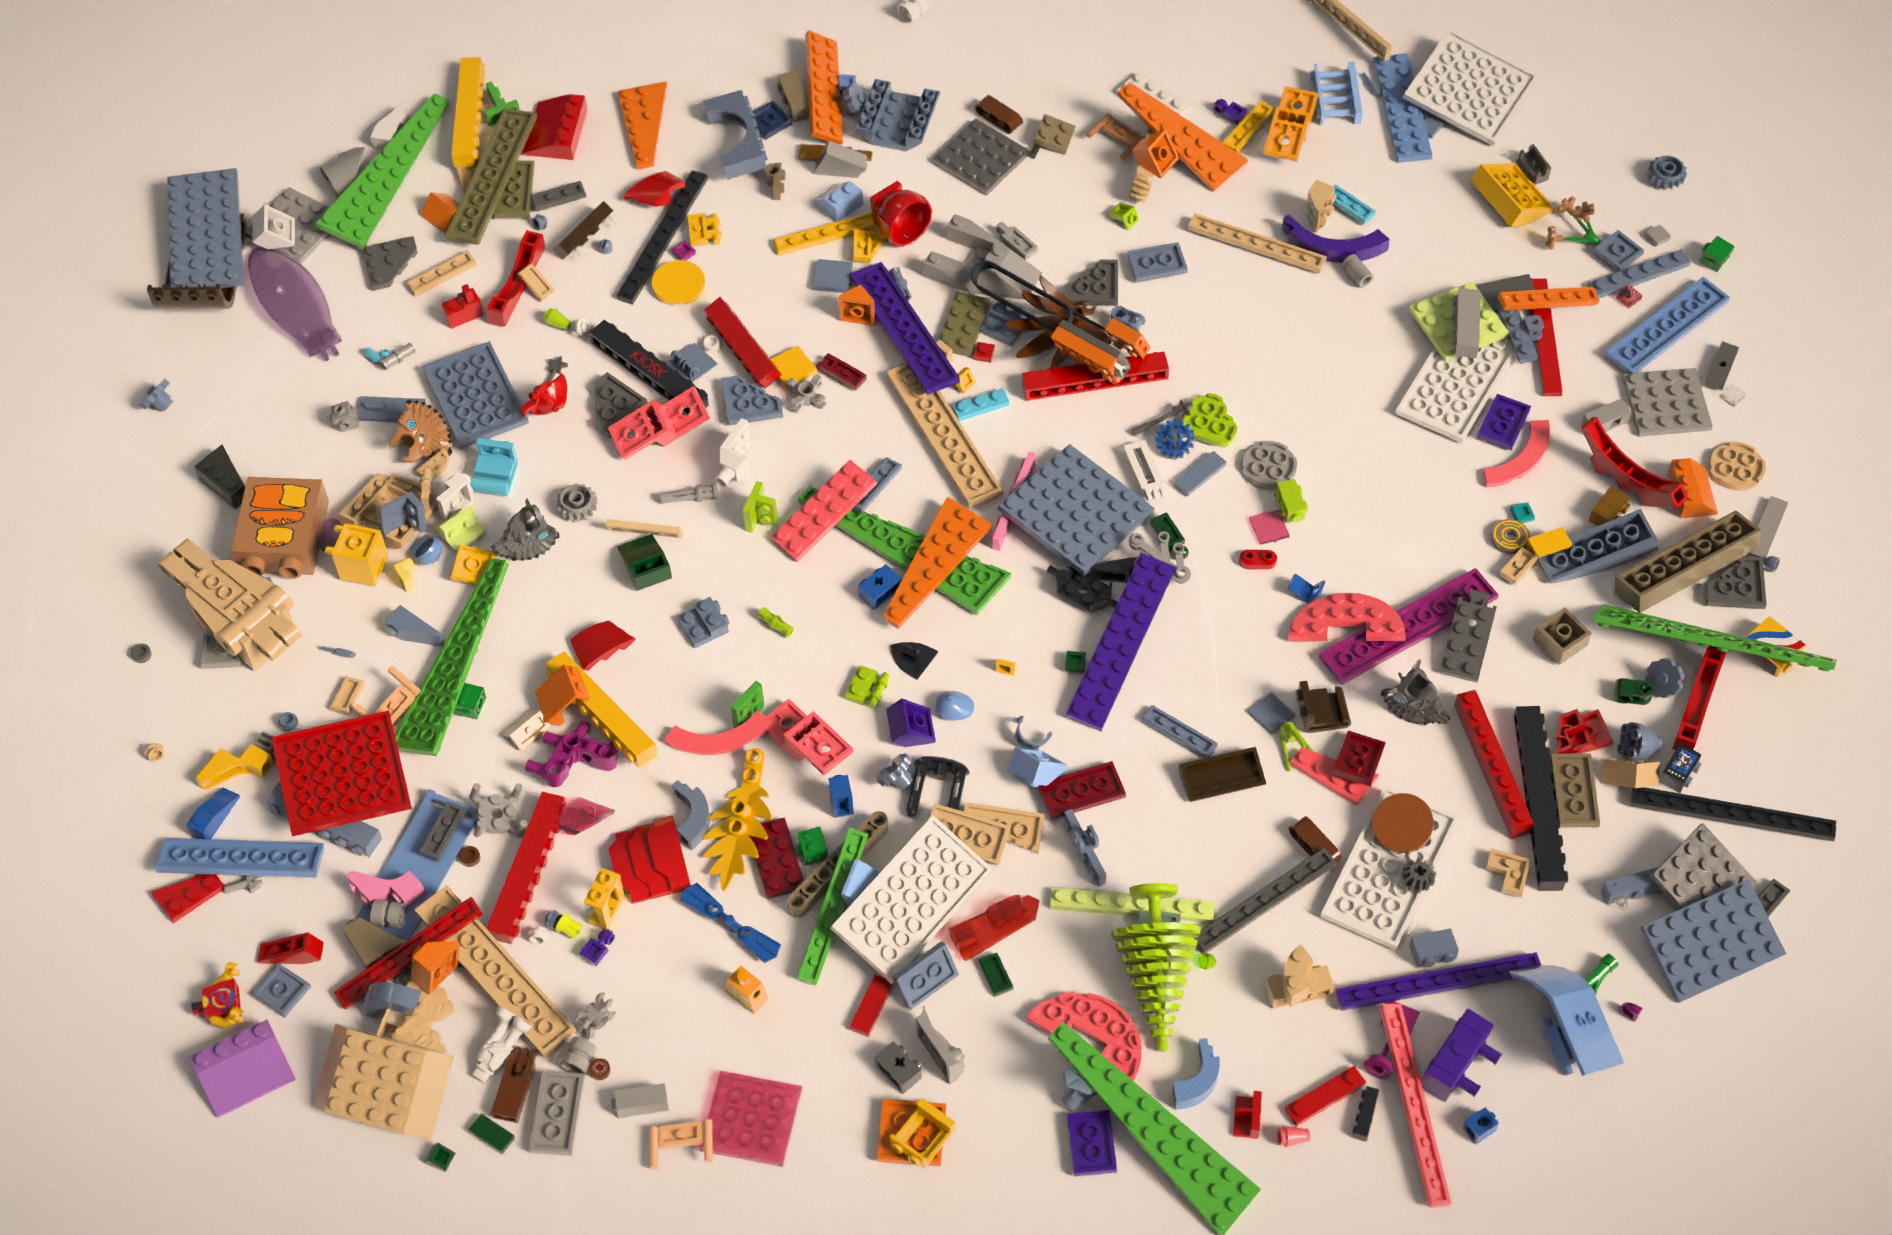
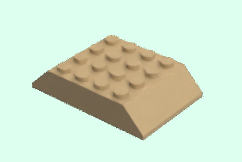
[312,1023,454,1139]

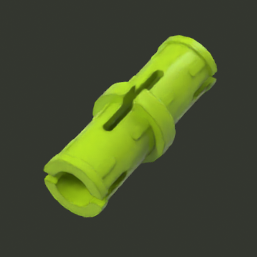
[757,607,794,638]

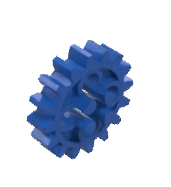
[1155,419,1195,460]

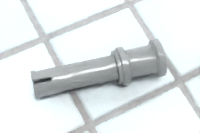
[660,482,718,504]

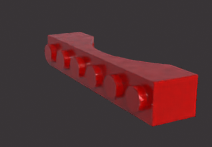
[486,230,546,327]
[1672,645,1726,750]

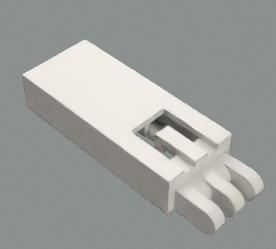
[1123,440,1166,501]

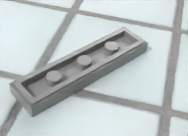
[1746,496,1789,562]

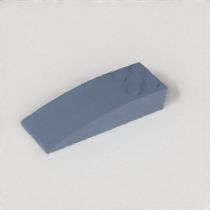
[1538,509,1658,584]

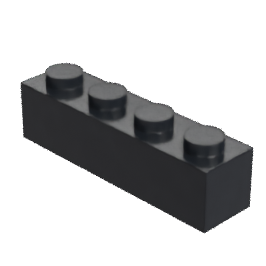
[1352,1086,1379,1142]

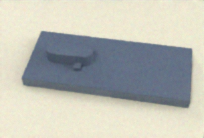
[358,396,426,422]

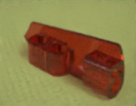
[948,894,1040,962]

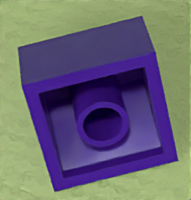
[886,698,936,747]

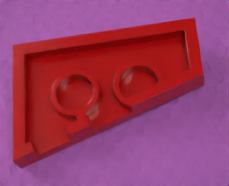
[151,874,224,923]

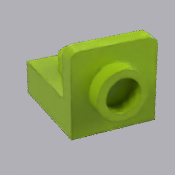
[1109,203,1140,230]

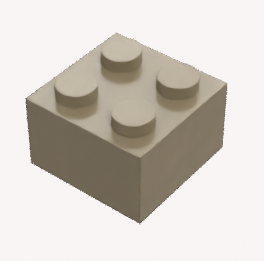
[1533,607,1592,665]

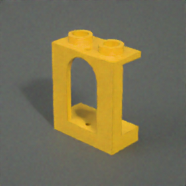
[583,868,625,929]
[890,1098,956,1169]

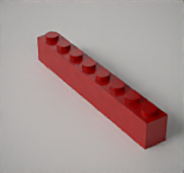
[1022,351,1169,401]
[1454,689,1533,839]
[486,791,568,944]

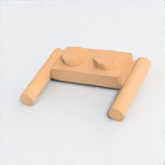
[353,666,421,725]
[649,1119,713,1170]

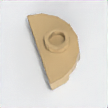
[415,448,449,478]

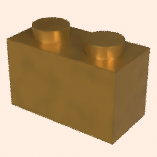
[1589,486,1631,526]

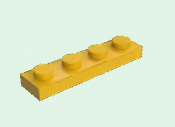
[1222,101,1275,152]

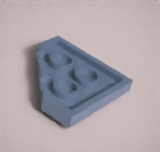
[721,375,783,425]

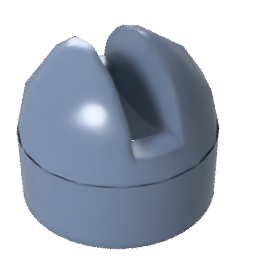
[598,239,613,255]
[1764,556,1780,572]

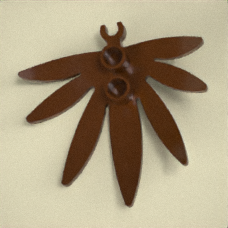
[1005,275,1112,369]

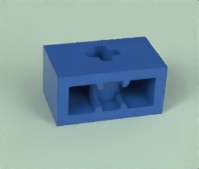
[858,564,902,610]
[828,775,854,818]

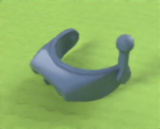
[1013,715,1052,750]

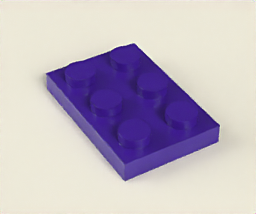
[1477,393,1532,451]
[1067,1110,1117,1177]

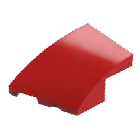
[623,171,685,207]
[570,620,636,671]
[1554,708,1614,754]

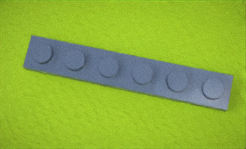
[1588,249,1691,299]

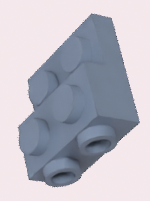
[980,300,1028,347]
[677,597,730,648]

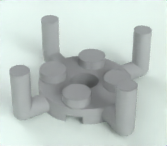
[469,783,528,838]

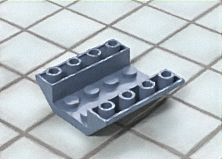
[856,79,940,152]

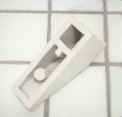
[369,102,410,150]

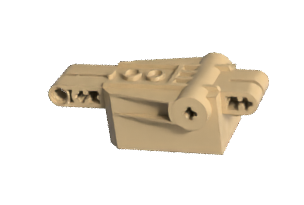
[157,538,302,671]

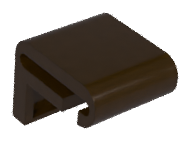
[1295,681,1351,733]

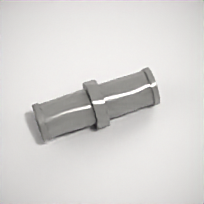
[380,342,416,370]

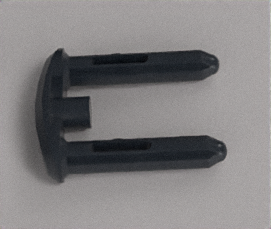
[906,756,970,818]

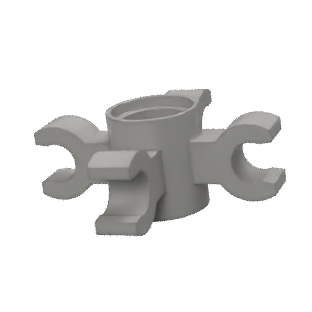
[786,374,827,413]
[574,992,616,1040]

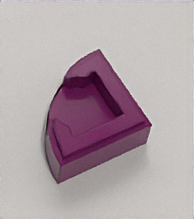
[1618,1002,1643,1022]

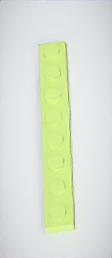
[1050,887,1214,923]

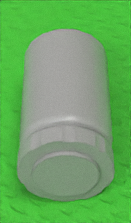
[1342,254,1374,288]

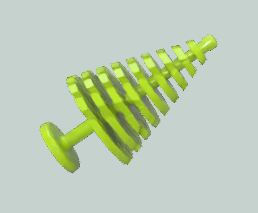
[1111,883,1201,1052]

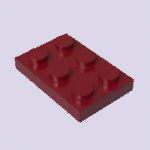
[1332,730,1386,787]

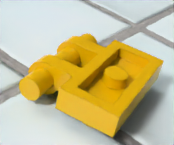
[688,213,722,246]

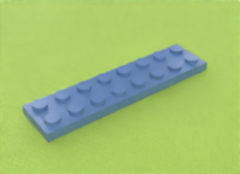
[1373,53,1433,163]
[1605,276,1730,374]
[155,838,325,878]

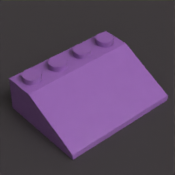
[189,1019,296,1118]

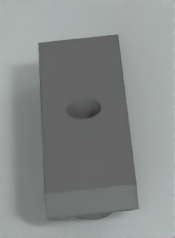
[1705,341,1739,390]

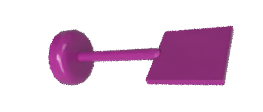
[1363,1001,1420,1079]

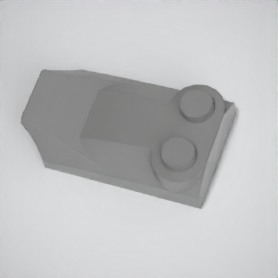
[916,1006,965,1084]

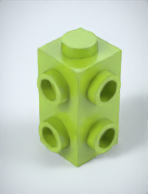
[1274,479,1308,523]

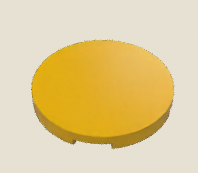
[652,260,705,305]

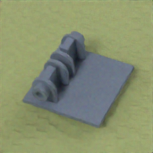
[667,343,718,382]

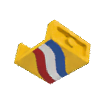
[1745,616,1806,677]

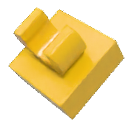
[955,367,976,393]

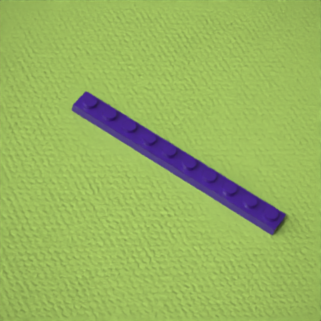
[1336,952,1541,1011]

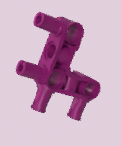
[525,720,620,788]

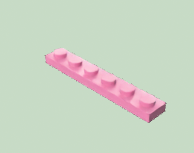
[990,452,1036,551]

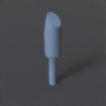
[1362,72,1381,96]
[320,646,356,658]

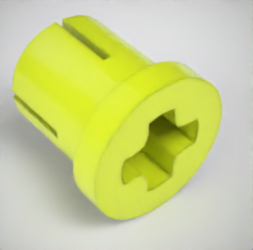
[555,913,583,939]

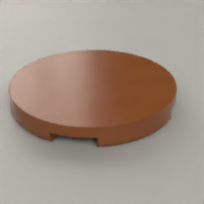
[1372,793,1434,854]

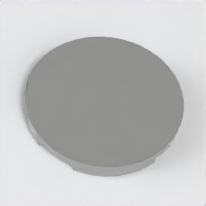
[1241,441,1297,490]

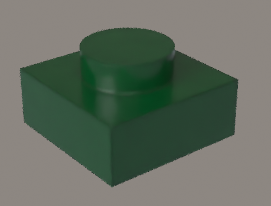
[1065,651,1086,673]

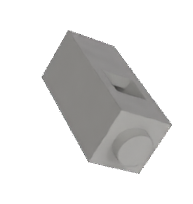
[1581,398,1632,432]
[611,1083,669,1118]

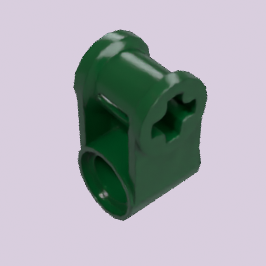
[1615,678,1654,705]

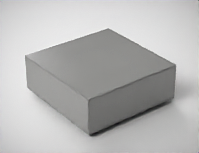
[1645,224,1671,247]

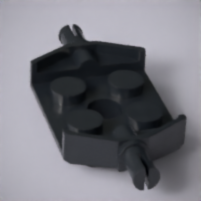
[1047,565,1118,612]

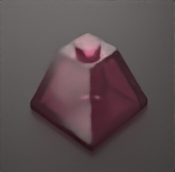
[558,797,615,835]

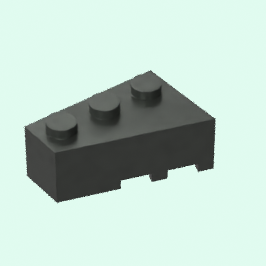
[194,444,245,509]

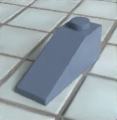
[384,605,445,647]

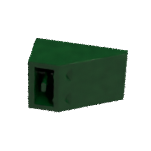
[617,534,672,591]

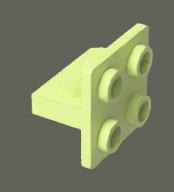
[435,506,486,552]

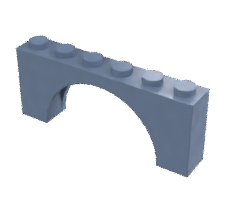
[703,89,768,180]

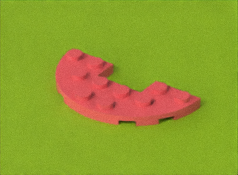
[1288,593,1406,641]
[1026,992,1142,1081]

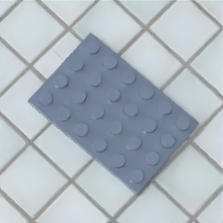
[422,341,529,449]
[1640,879,1787,1003]

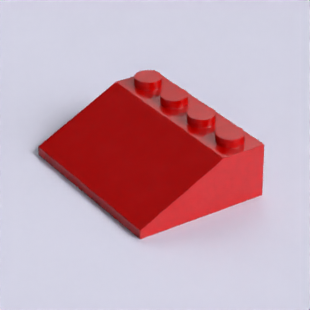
[523,94,588,160]

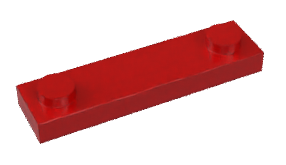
[1284,1066,1366,1127]

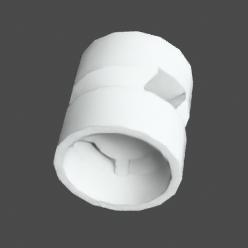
[898,0,929,23]

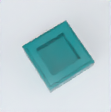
[1510,502,1535,523]

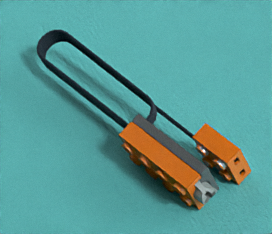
[971,260,1151,383]

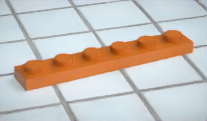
[1497,287,1600,311]

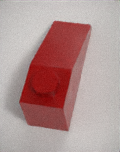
[257,932,324,964]

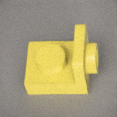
[394,558,415,592]

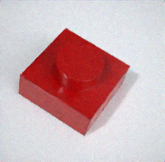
[974,342,995,363]

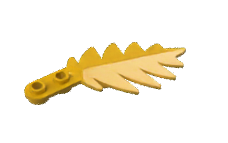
[703,748,773,892]

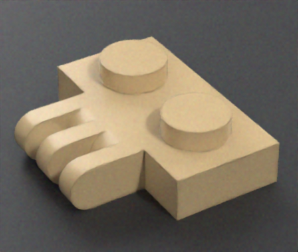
[418,469,433,511]

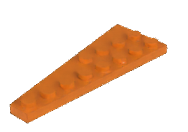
[1117,82,1249,192]
[883,497,992,629]

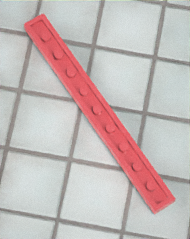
[1379,1004,1452,1207]

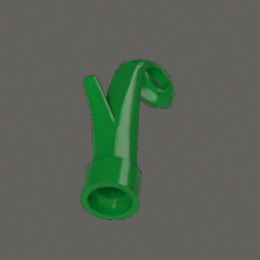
[1584,953,1619,995]

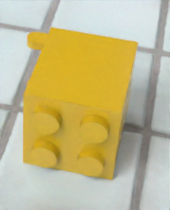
[324,523,388,586]

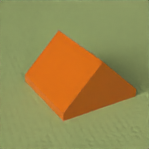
[421,192,460,233]
[838,284,876,326]

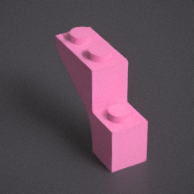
[346,871,425,908]

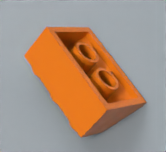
[1668,458,1718,518]
[411,941,460,995]

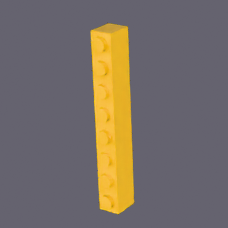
[452,57,486,167]
[545,651,658,768]

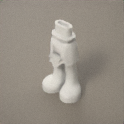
[472,1006,532,1082]

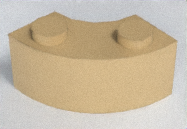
[1282,944,1313,1008]

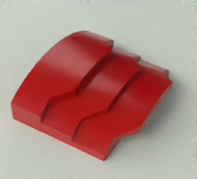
[608,815,691,904]

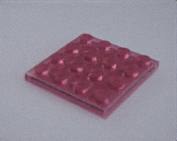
[700,1071,803,1167]

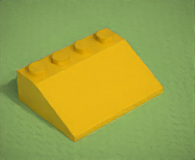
[1470,163,1556,227]

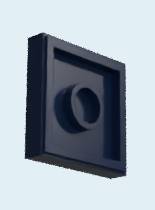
[751,101,793,140]

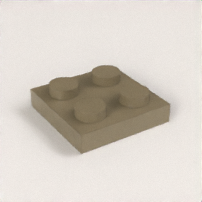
[1033,114,1076,155]

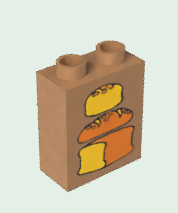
[231,477,329,579]

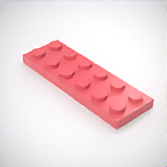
[771,459,877,562]

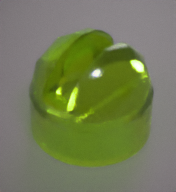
[1199,953,1217,970]

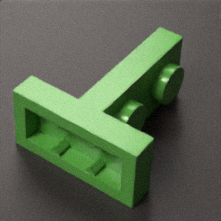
[484,81,520,126]

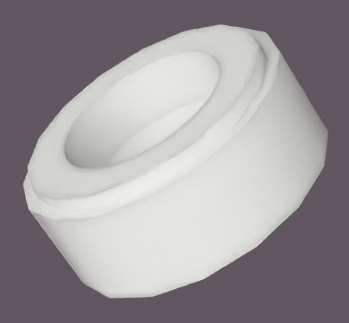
[703,335,721,353]

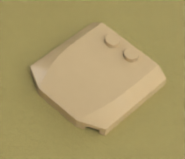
[339,473,439,549]

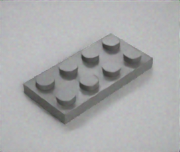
[529,1071,585,1156]

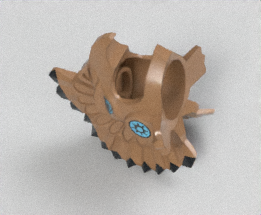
[389,399,452,463]

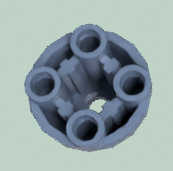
[1617,722,1662,760]

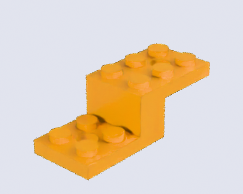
[1264,86,1318,162]

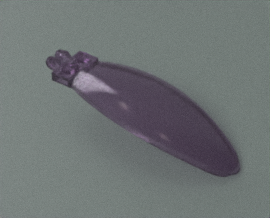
[248,247,342,362]

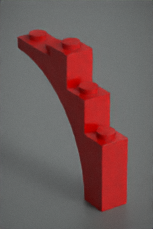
[1581,417,1688,509]

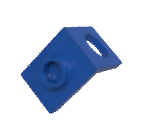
[1287,574,1326,603]

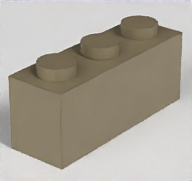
[776,70,809,122]

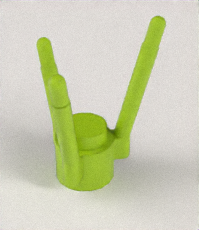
[1278,722,1313,772]

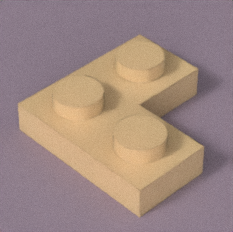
[1486,848,1531,898]

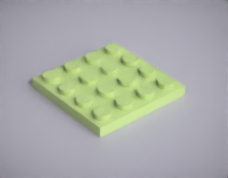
[1409,282,1509,361]

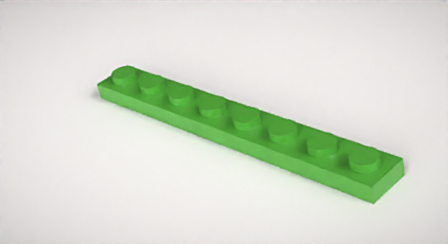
[796,827,869,986]

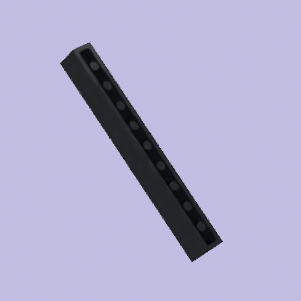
[1513,706,1568,891]

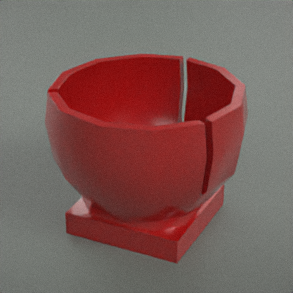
[870,180,933,247]

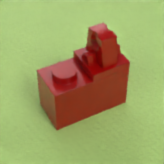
[441,284,484,329]

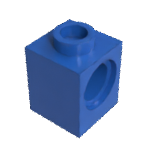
[1463,1107,1499,1145]

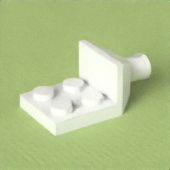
[715,418,751,488]

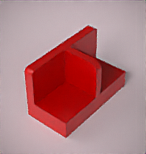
[1233,1091,1262,1139]

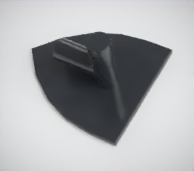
[891,642,938,680]

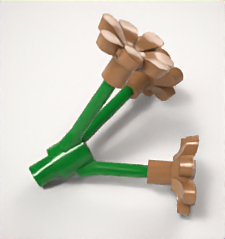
[1546,196,1602,250]

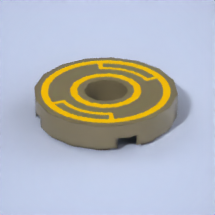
[1491,519,1530,554]

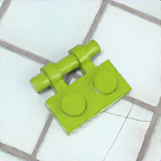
[845,665,890,708]

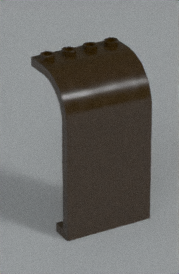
[147,213,247,310]

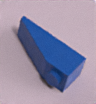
[186,787,241,839]

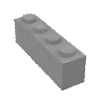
[1452,288,1480,358]

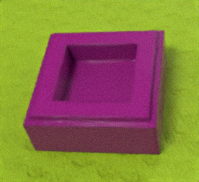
[671,240,696,261]

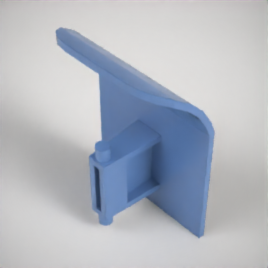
[1509,965,1624,1076]

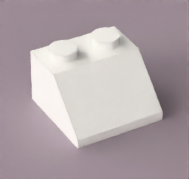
[252,204,295,249]

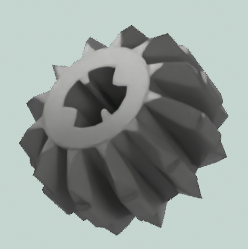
[1401,857,1437,893]

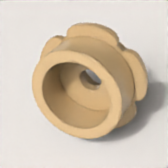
[144,743,164,761]

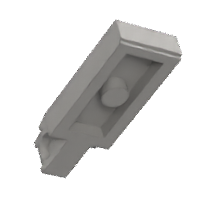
[996,221,1038,260]

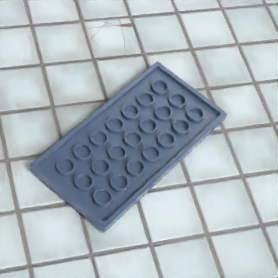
[167,168,244,288]

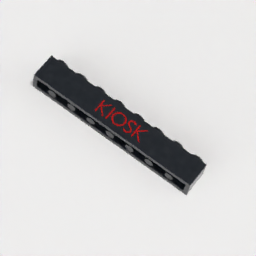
[589,319,709,414]

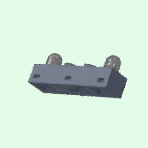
[1601,867,1662,911]

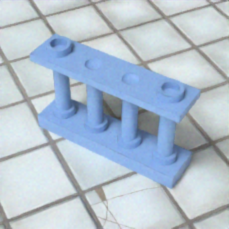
[1310,62,1363,126]

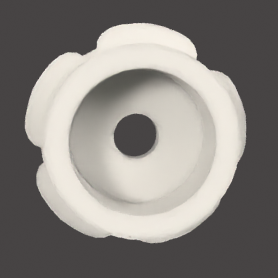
[529,927,549,945]

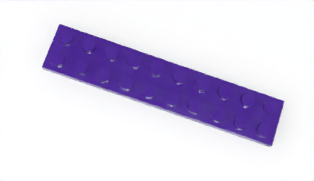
[850,261,960,395]
[1065,553,1176,732]

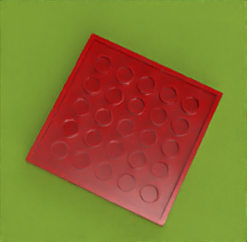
[271,710,412,837]

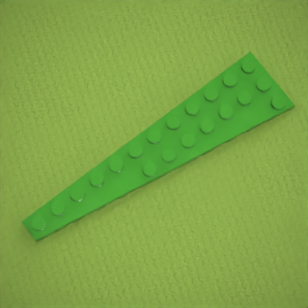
[315,93,450,249]
[798,486,1011,615]
[395,559,509,756]
[1593,604,1837,672]
[1048,1021,1261,1235]

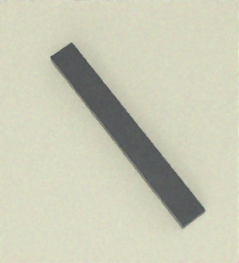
[1195,847,1337,954]

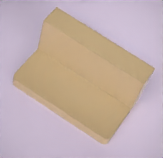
[502,709,551,750]

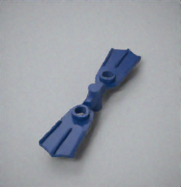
[680,882,781,963]

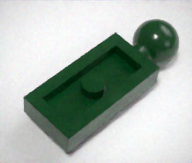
[1150,512,1189,559]

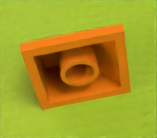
[1132,129,1180,178]

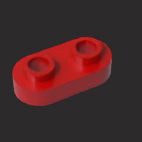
[1239,550,1277,570]

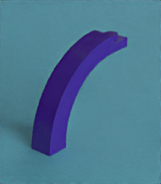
[1282,214,1390,263]

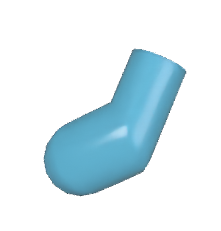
[364,347,390,362]

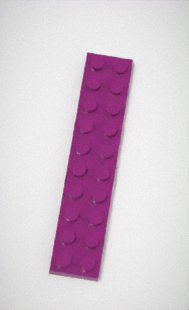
[1319,568,1499,685]

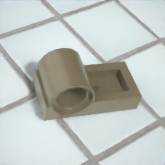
[765,162,786,200]

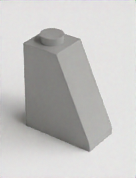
[814,141,868,178]

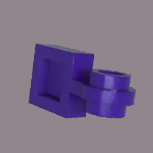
[1213,99,1247,124]
[579,928,615,967]

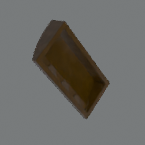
[1178,747,1266,802]

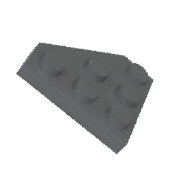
[362,236,418,291]
[1064,259,1118,306]
[595,372,647,438]
[1706,556,1767,609]

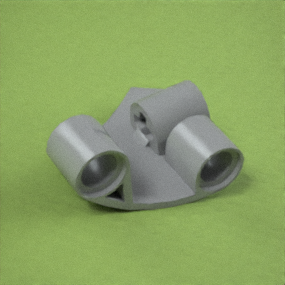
[319,147,365,199]

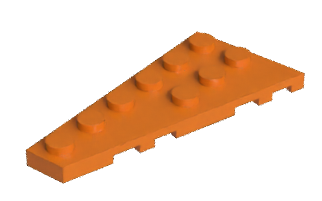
[617,81,668,170]

